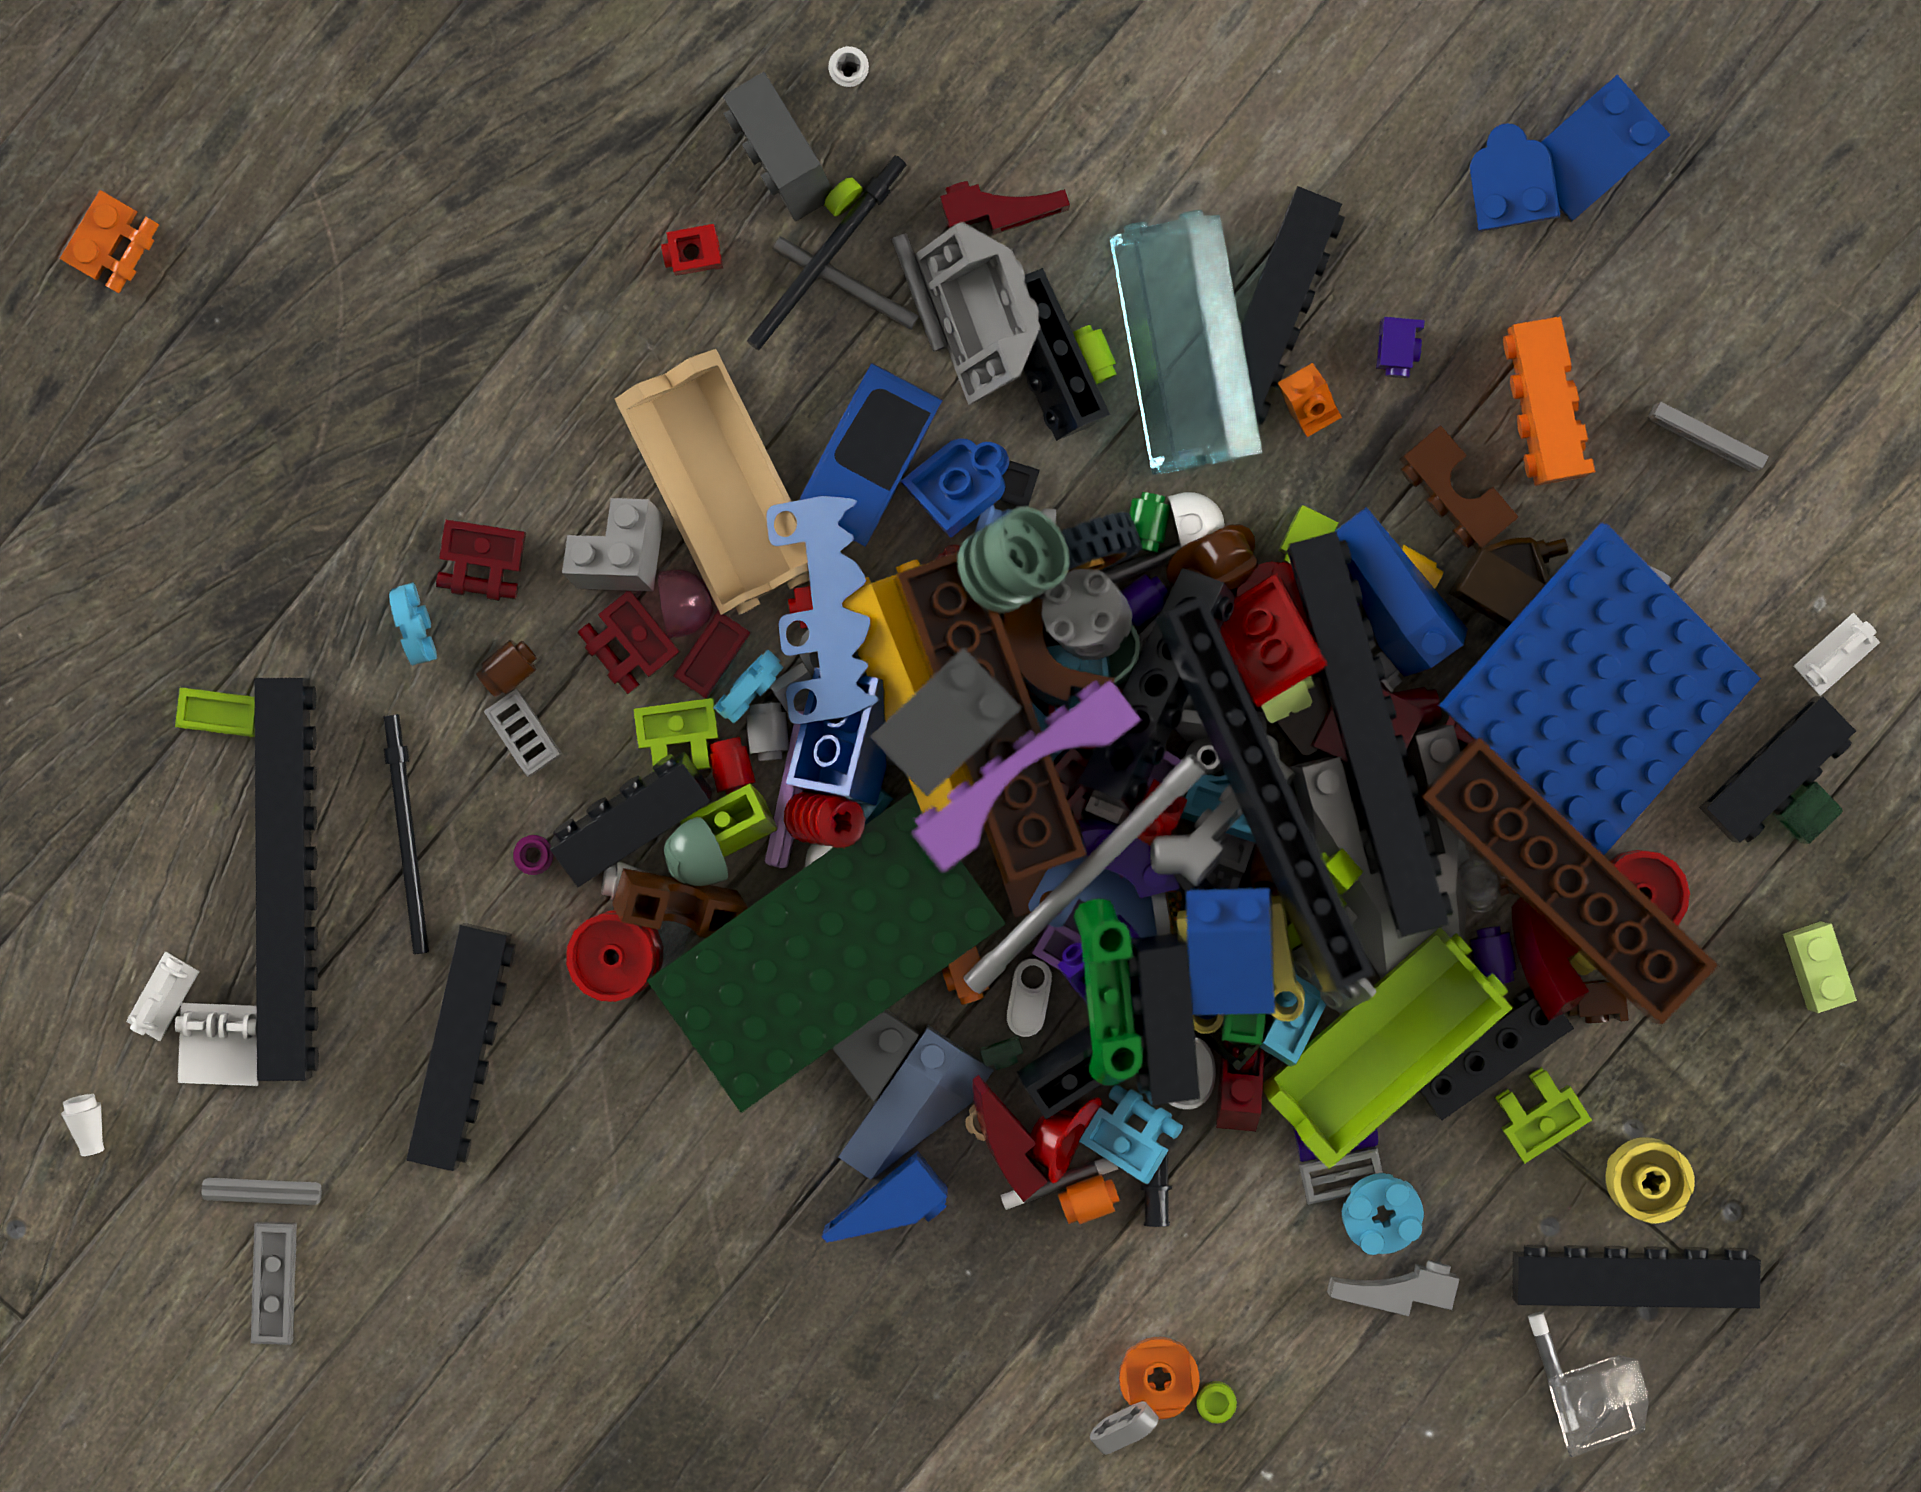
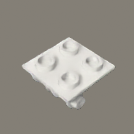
[175,1003,259,1086]

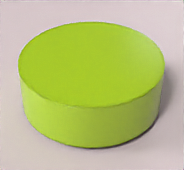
[824,178,863,217]
[1196,1381,1237,1423]

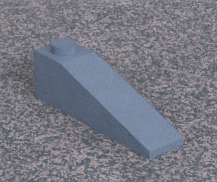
[838,1025,994,1180]

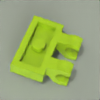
[633,698,719,772]
[1495,1067,1592,1164]

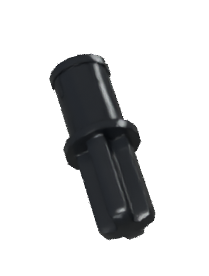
[1141,1147,1172,1227]

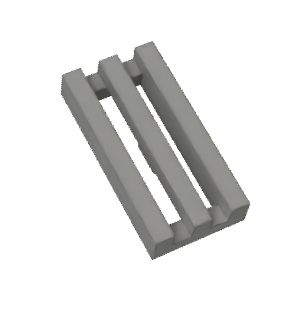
[1298,1147,1383,1205]

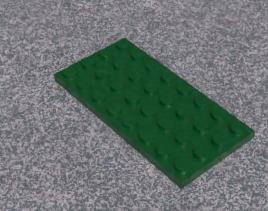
[647,792,1006,1113]

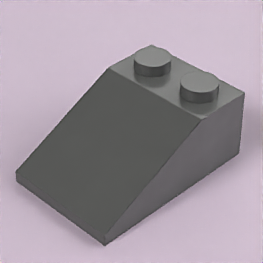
[870,648,1021,796]

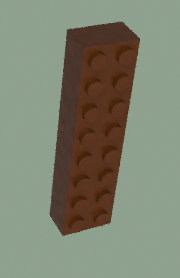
[894,552,1087,884]
[1418,738,1719,1025]

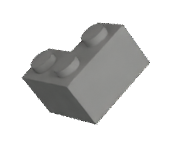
[562,498,664,591]

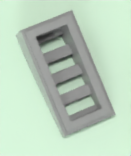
[484,689,563,777]

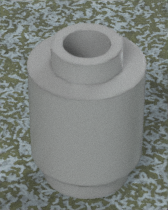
[746,703,789,761]

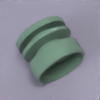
[958,507,1069,613]

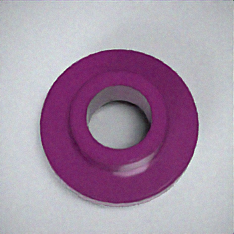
[513,835,554,875]

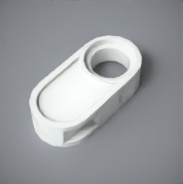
[1007,958,1052,1037]

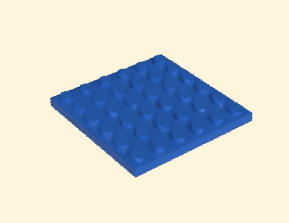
[1439,522,1761,856]

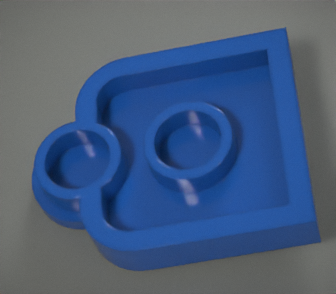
[1470,123,1560,232]
[901,438,1009,538]

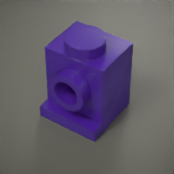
[1376,317,1425,378]

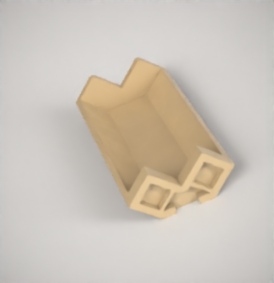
[615,349,810,615]

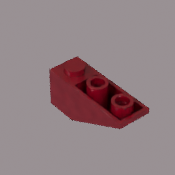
[1216,1016,1266,1132]

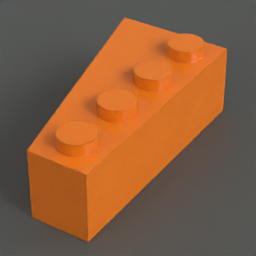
[1503,316,1595,486]

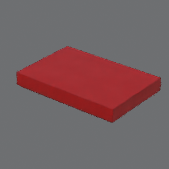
[1219,573,1328,707]

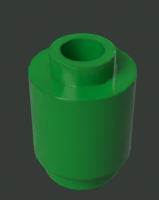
[1129,492,1171,553]

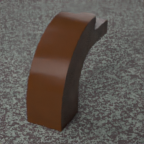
[1004,597,1115,711]

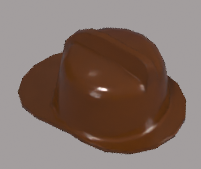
[1166,524,1258,590]

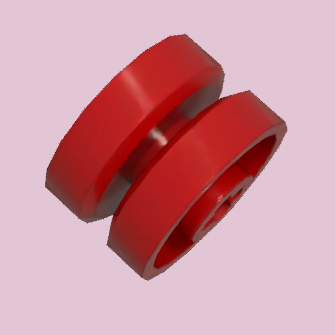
[1609,850,1690,926]
[566,909,664,1002]

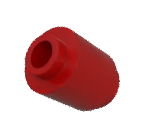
[708,737,756,795]

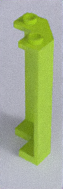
[1262,927,1512,1170]

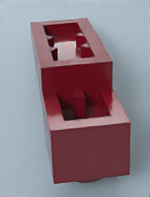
[940,181,1070,235]

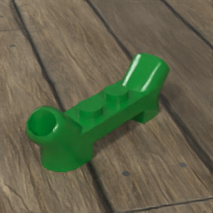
[1074,899,1142,1085]

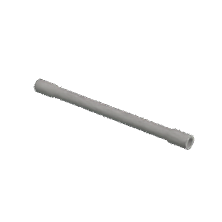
[963,754,1207,994]

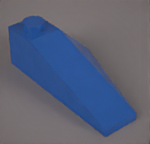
[1335,507,1468,677]

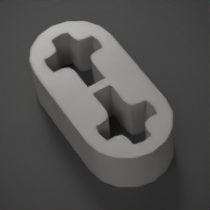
[1089,1401,1159,1455]

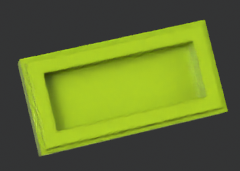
[175,687,255,737]

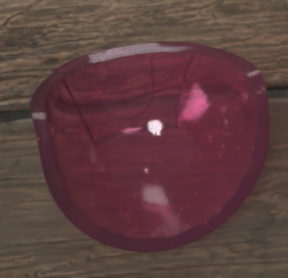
[658,569,713,639]

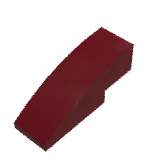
[1511,897,1590,1021]
[972,1075,1048,1202]

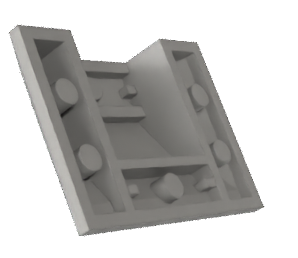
[915,222,1040,405]

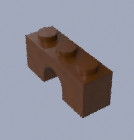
[1399,425,1518,551]
[613,868,747,938]

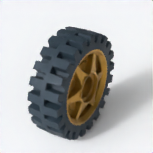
[1061,512,1142,573]

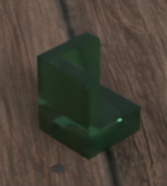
[1773,781,1843,844]

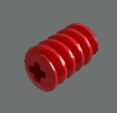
[784,792,865,848]

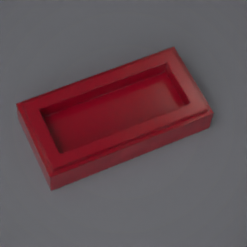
[673,610,751,699]

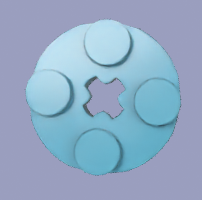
[389,583,437,665]
[714,649,783,723]
[1342,1173,1424,1255]

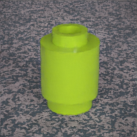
[1072,325,1117,385]

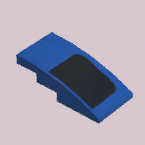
[799,363,943,547]

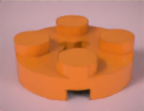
[1119,1337,1200,1419]

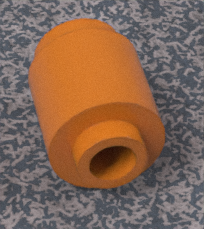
[1058,1174,1120,1224]

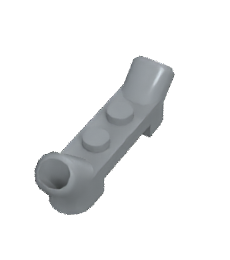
[1150,735,1296,886]

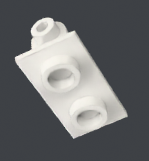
[1794,613,1880,696]
[126,952,199,1041]

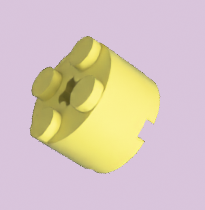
[1605,1137,1695,1223]

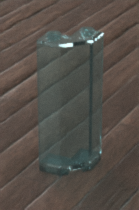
[1110,210,1263,475]

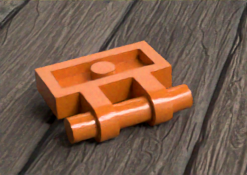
[59,190,159,293]

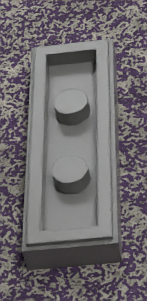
[1647,402,1769,472]
[251,1222,297,1345]

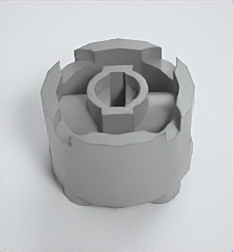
[1042,569,1132,660]

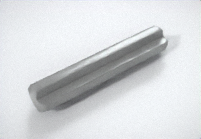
[201,1178,322,1205]

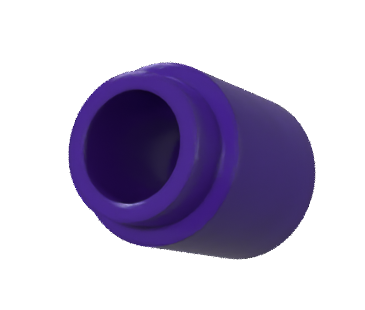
[1120,574,1169,628]
[1470,926,1517,984]

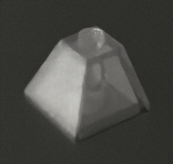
[1547,1355,1649,1457]

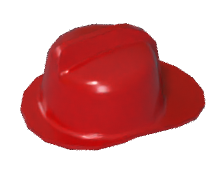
[1026,1097,1102,1183]

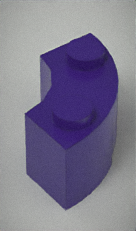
[1079,818,1180,898]

